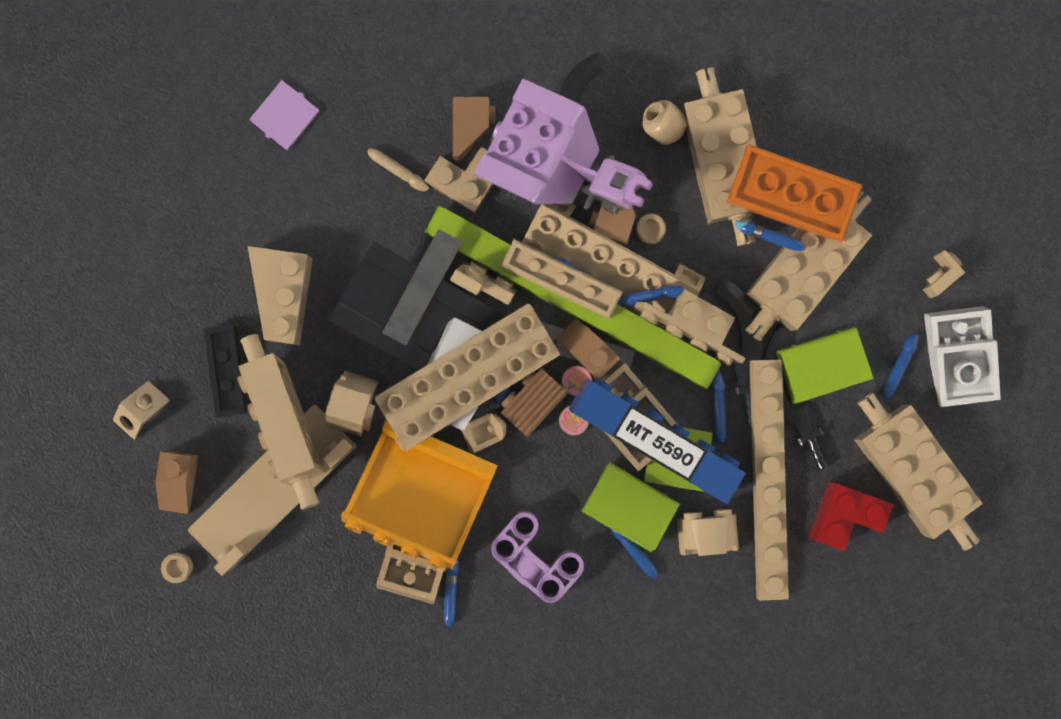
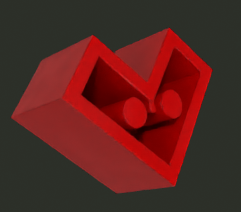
[809,482,894,551]

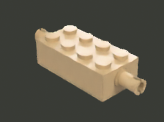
[681,67,757,246]
[745,191,872,341]
[237,334,325,510]
[854,392,983,551]

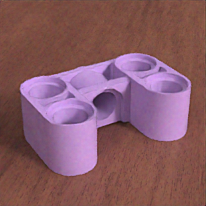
[491,510,584,603]

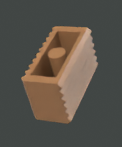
[501,368,568,437]

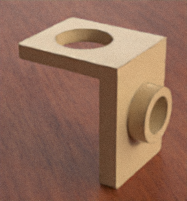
[113,381,169,439]

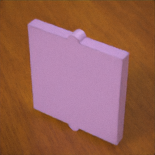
[249,80,320,151]

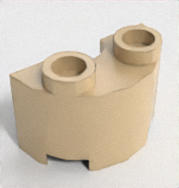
[677,509,739,556]

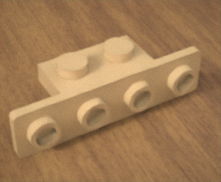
[634,290,745,365]

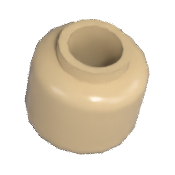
[643,100,687,145]

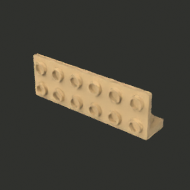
[522,203,706,336]
[374,304,560,451]
[188,405,357,576]

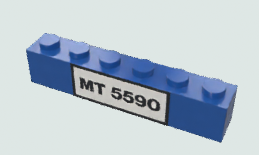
[569,377,746,504]

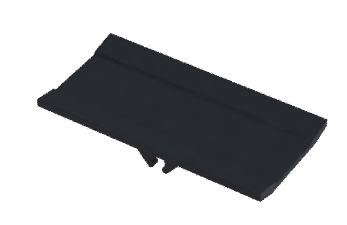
[329,241,506,408]

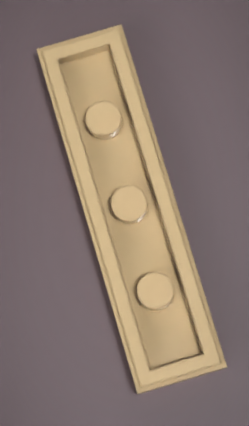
[501,239,623,319]

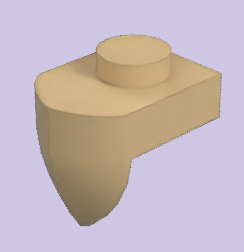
[461,413,506,453]

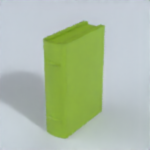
[776,327,874,404]
[582,462,680,552]

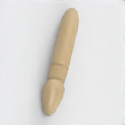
[367,148,429,191]

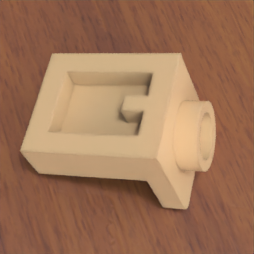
[923,250,965,298]

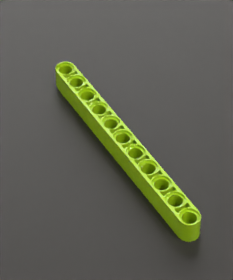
[424,206,722,390]

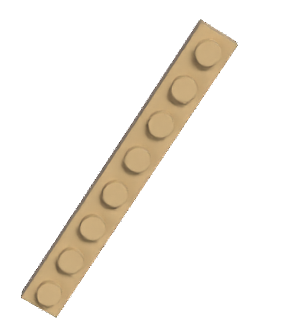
[750,360,789,601]

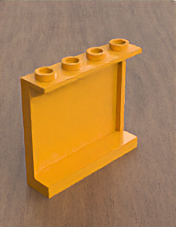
[341,420,498,571]

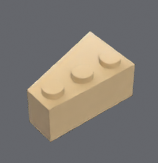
[248,246,313,346]
[325,371,379,437]

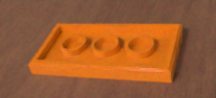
[726,144,863,243]

